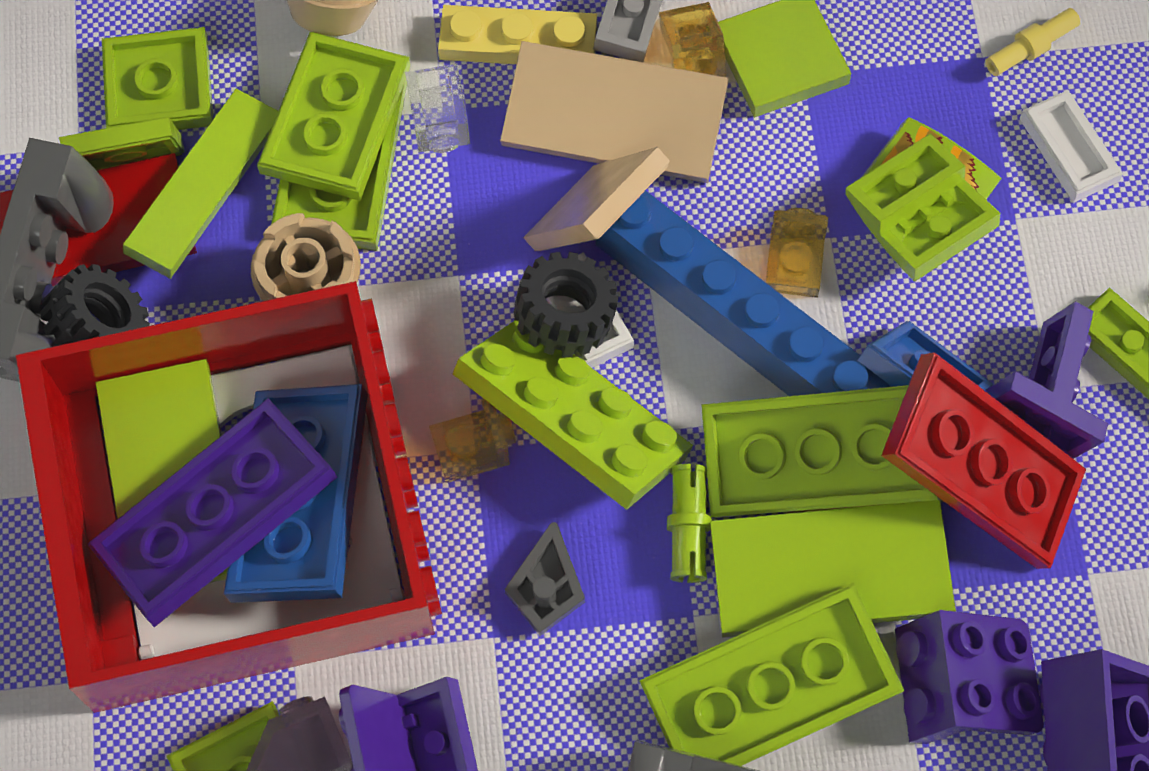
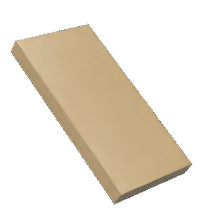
[500,41,728,183]

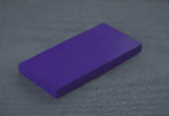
[87,398,338,627]

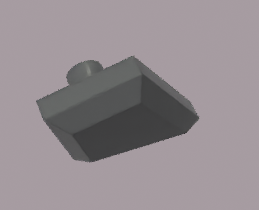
[505,522,585,636]

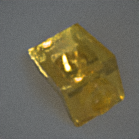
[659,2,727,77]
[765,208,828,298]
[429,399,516,483]

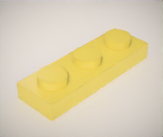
[438,5,597,64]

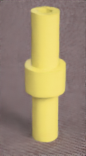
[985,8,1080,76]

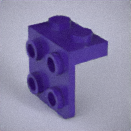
[894,610,1044,744]
[339,676,478,771]

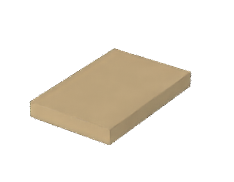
[523,147,670,251]

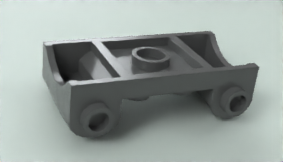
[0,137,114,382]

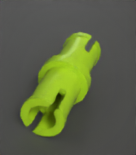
[667,464,712,583]

